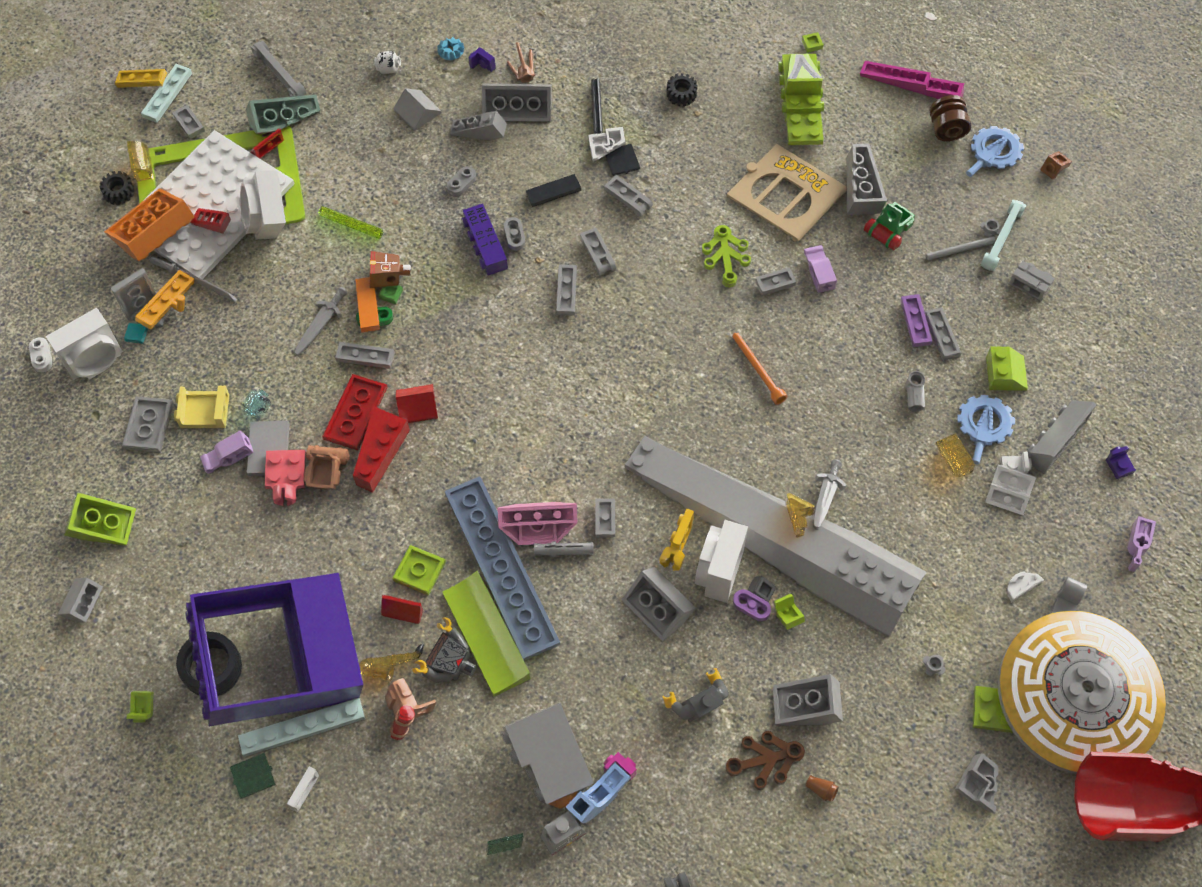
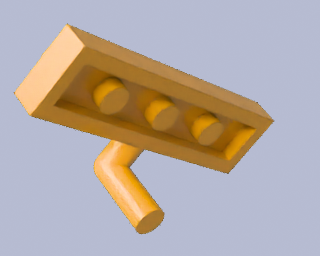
[135,270,195,330]

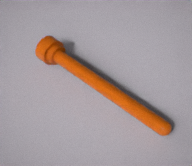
[732,333,788,405]

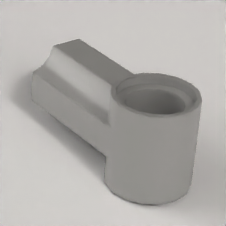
[905,371,925,412]

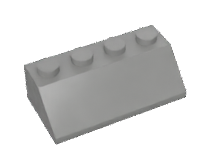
[482,83,552,121]
[1027,400,1097,474]

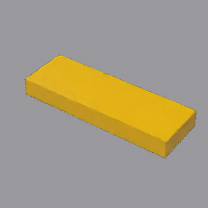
[115,69,167,88]

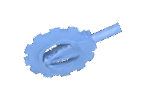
[966,126,1024,177]
[957,395,1015,465]

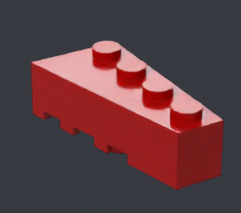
[353,406,410,493]

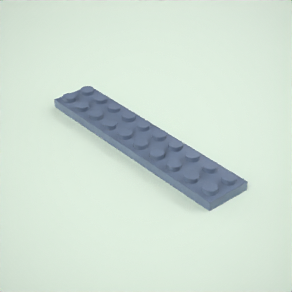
[445,477,560,661]

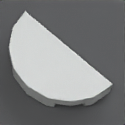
[1007,572,1044,603]

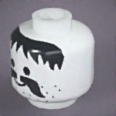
[375,51,401,74]

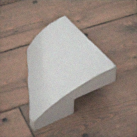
[589,127,625,161]

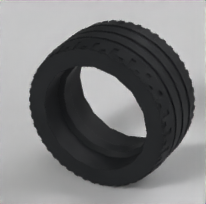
[176,631,242,696]

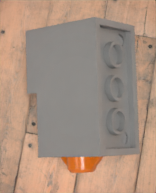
[501,703,594,809]

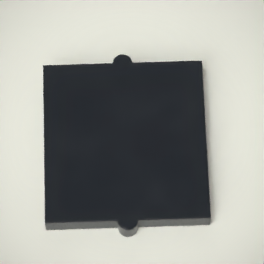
[605,144,640,176]

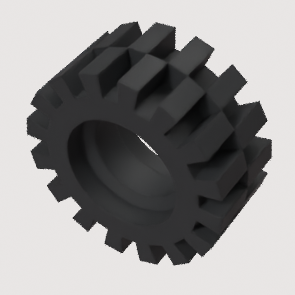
[666,73,697,106]
[99,171,135,205]

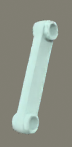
[980,200,1026,271]

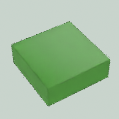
[378,285,403,304]

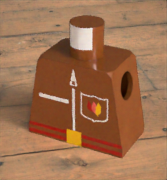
[370,251,410,288]

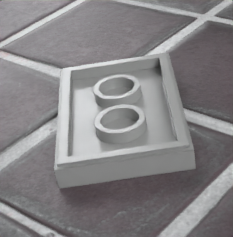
[111,268,156,321]
[122,396,174,453]
[247,421,290,476]

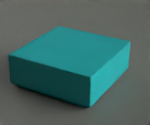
[124,323,148,344]

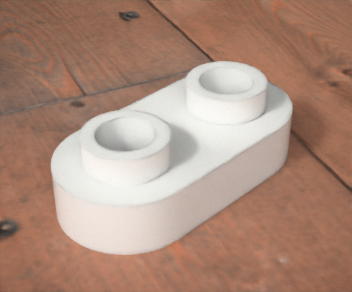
[29,337,52,373]

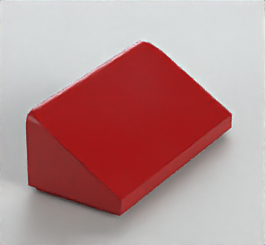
[250,128,284,159]
[381,595,423,624]

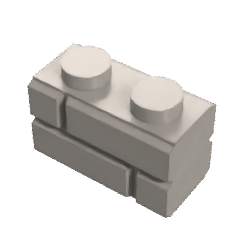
[1009,260,1055,301]

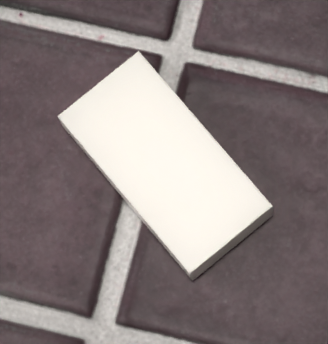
[287,766,319,812]

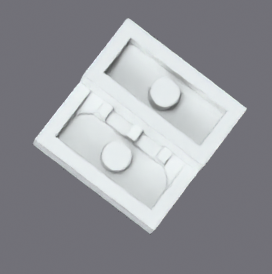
[985,464,1036,515]

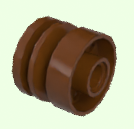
[929,95,971,142]

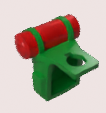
[864,202,915,251]

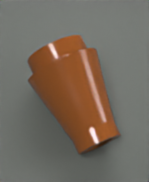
[805,775,839,802]

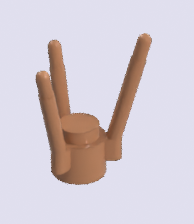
[507,42,535,83]

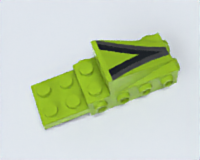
[778,53,824,145]

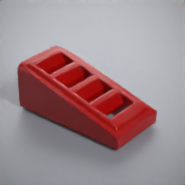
[190,208,231,234]

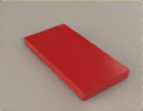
[322,374,388,451]

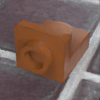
[1040,151,1072,179]

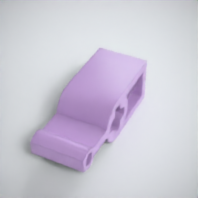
[804,245,837,293]
[200,431,254,474]
[1128,516,1156,572]

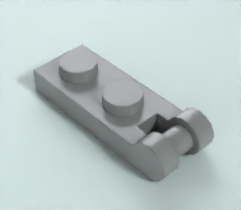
[604,175,653,217]
[580,228,617,276]

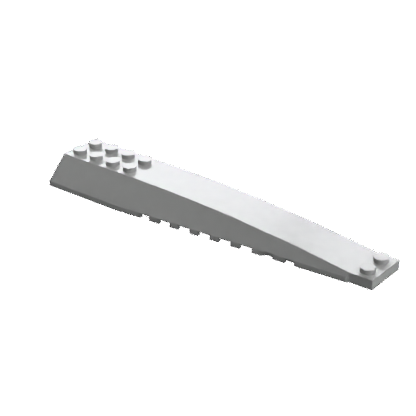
[625,436,927,637]

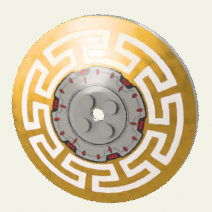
[998,611,1166,774]

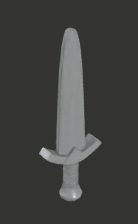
[295,287,347,355]
[813,459,846,528]

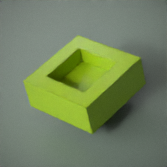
[802,32,824,53]

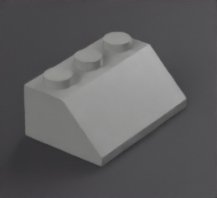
[621,567,696,641]

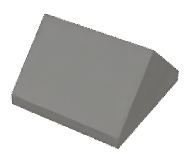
[393,88,442,131]

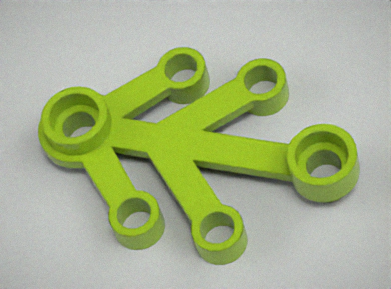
[702,225,751,288]

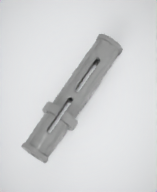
[534,541,594,557]

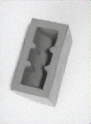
[58,577,103,623]

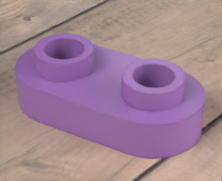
[733,589,771,621]

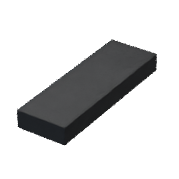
[526,174,581,207]

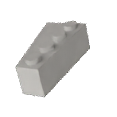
[846,144,887,215]

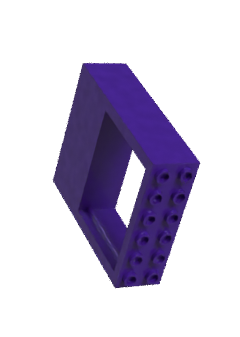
[185,573,363,727]

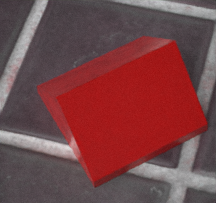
[396,384,438,423]

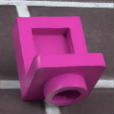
[604,752,637,780]

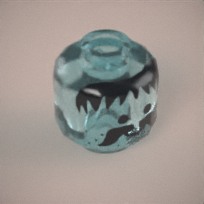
[242,389,271,418]

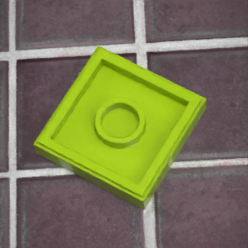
[392,545,446,596]

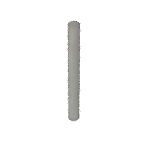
[925,236,995,261]

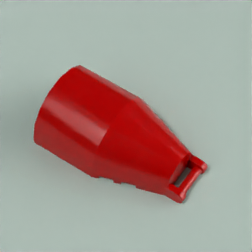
[1074,752,1202,842]

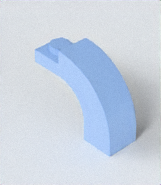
[566,762,631,823]

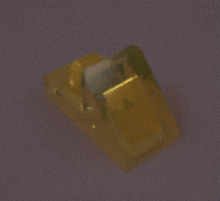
[785,493,815,537]

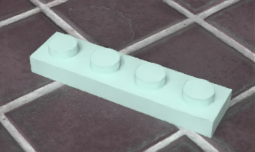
[141,64,192,123]

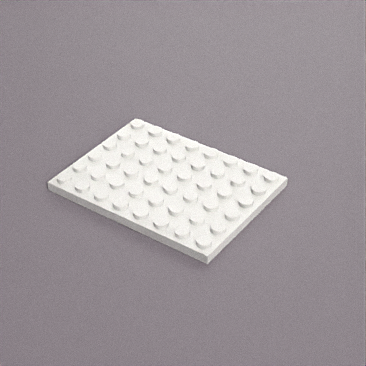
[143,130,294,279]

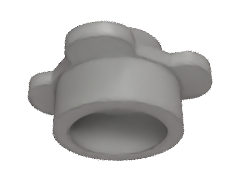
[980,219,1001,237]
[923,655,945,676]

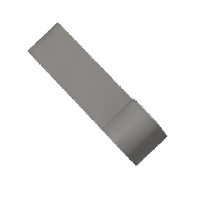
[1050,577,1087,614]

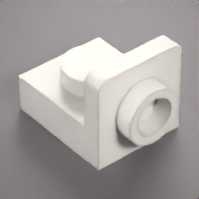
[1000,452,1032,474]

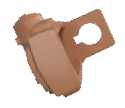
[304,445,350,490]

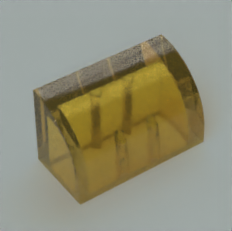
[127,141,154,182]
[935,433,975,477]

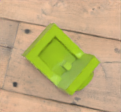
[774,594,805,630]
[126,691,154,723]

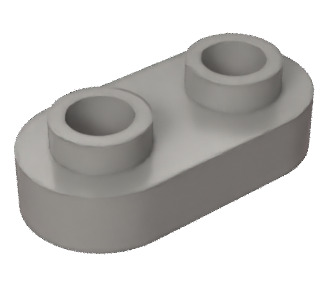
[447,167,476,196]
[504,217,525,251]

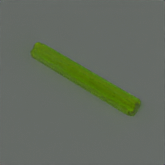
[318,206,384,239]

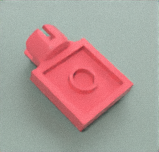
[265,450,306,506]

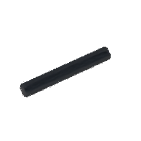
[591,78,603,134]

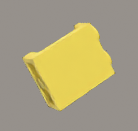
[174,386,229,428]

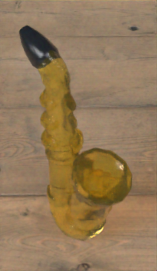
[359,643,424,683]

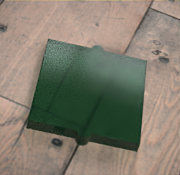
[230,752,276,799]
[486,833,524,855]

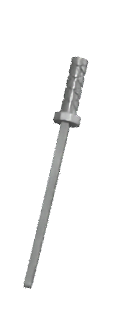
[149,256,237,302]

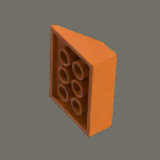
[104,188,195,261]

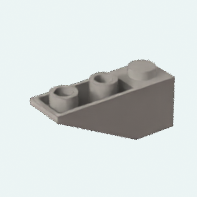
[450,111,507,140]

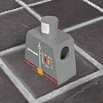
[541,811,586,856]

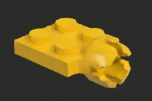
[659,508,694,571]

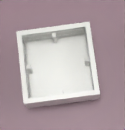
[239,170,286,240]
[46,308,123,380]
[695,520,748,603]

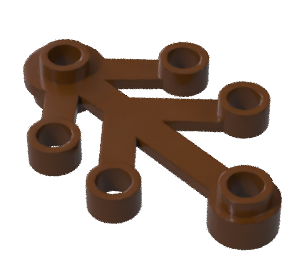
[726,731,805,790]

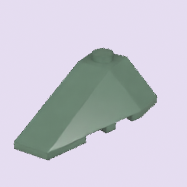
[246,95,320,134]

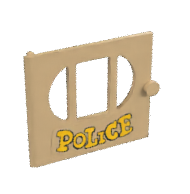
[727,144,847,242]

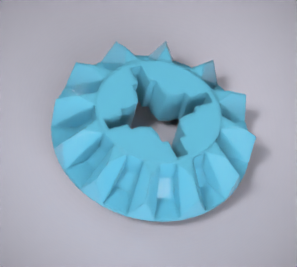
[437,37,464,60]

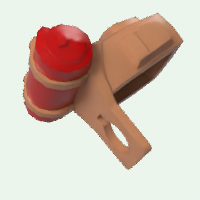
[385,678,436,740]

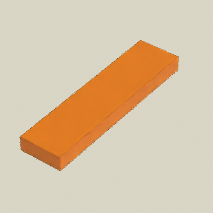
[355,277,380,332]

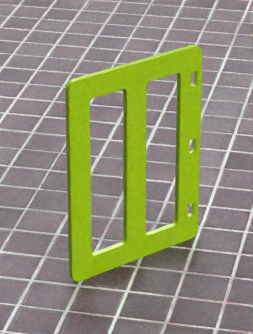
[135,126,306,225]

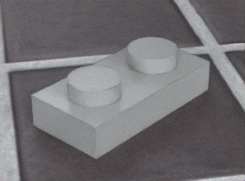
[172,105,205,139]
[755,267,796,296]
[595,498,615,538]

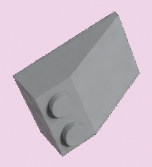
[773,674,843,726]

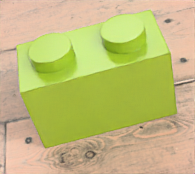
[986,346,1028,391]

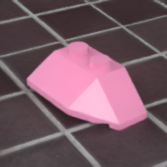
[497,502,577,545]

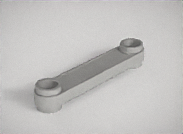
[251,40,306,97]

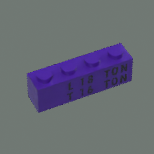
[461,203,508,276]

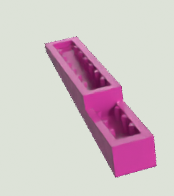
[860,61,965,99]

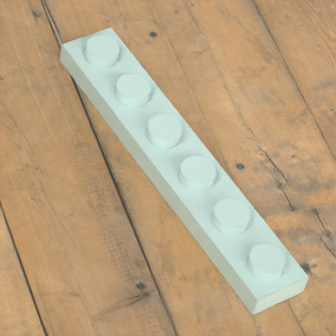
[238,698,365,757]

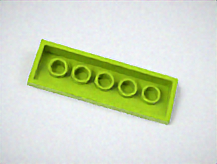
[442,570,531,697]

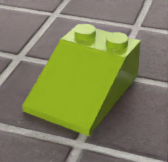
[64,493,136,545]

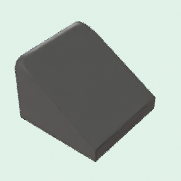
[748,576,776,603]

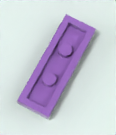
[900,294,932,347]

